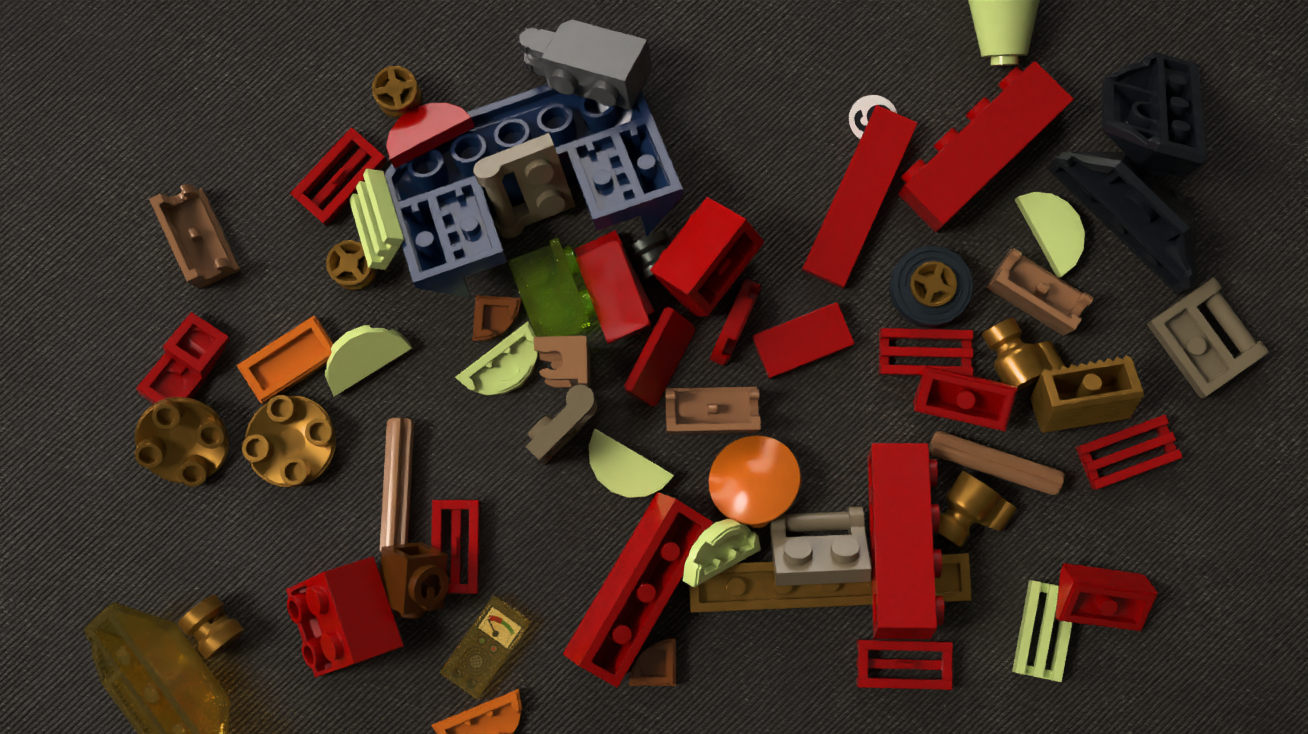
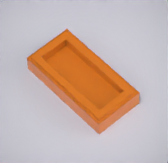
[236,316,334,405]

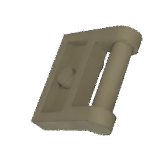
[473,133,576,239]
[1146,277,1269,398]
[525,385,597,465]
[769,506,872,586]

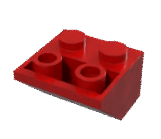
[650,197,764,317]
[286,556,403,678]

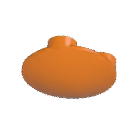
[709,435,802,528]

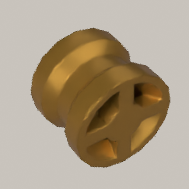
[372,66,422,119]
[326,240,378,291]

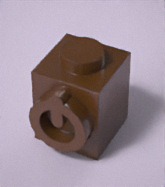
[380,542,449,618]

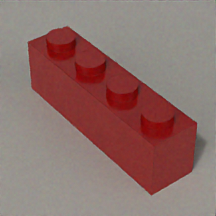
[898,61,1074,233]
[867,443,944,639]
[563,492,713,688]

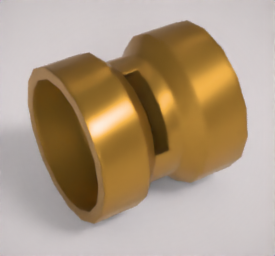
[178,594,245,660]

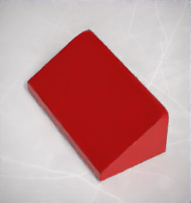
[576,239,651,344]
[624,307,695,406]
[913,366,1018,432]
[1055,563,1158,631]

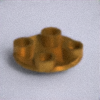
[242,395,336,487]
[134,397,229,487]

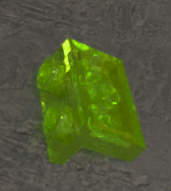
[508,238,596,337]

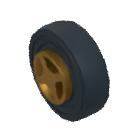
[889,245,973,328]

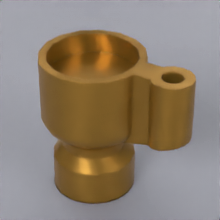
[981,317,1065,391]
[937,471,1017,548]

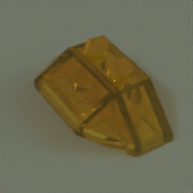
[83,602,230,734]

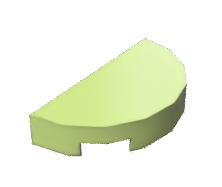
[1015,192,1085,278]
[455,322,538,396]
[325,325,412,396]
[589,429,674,498]
[683,519,761,587]

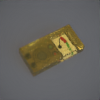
[439,595,532,700]

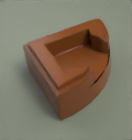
[472,295,522,342]
[629,638,676,686]

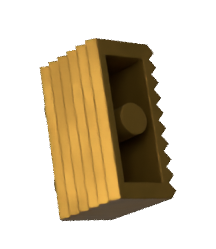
[1030,355,1144,433]

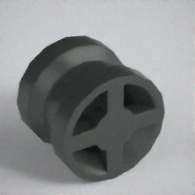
[625,230,670,284]

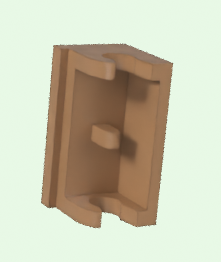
[149,184,241,289]
[986,248,1094,336]
[534,336,591,389]
[665,387,761,435]

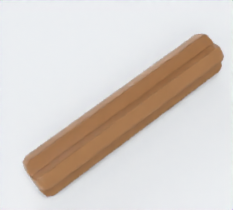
[380,417,414,551]
[929,431,1064,495]

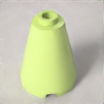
[968,0,1040,66]

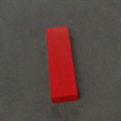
[801,105,918,289]

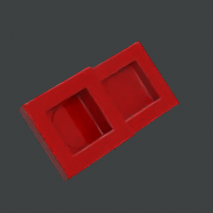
[136,312,230,404]

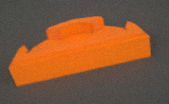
[431,688,523,734]

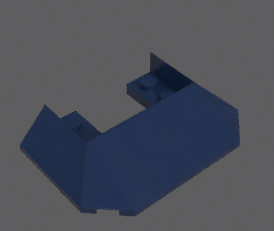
[384,84,684,298]

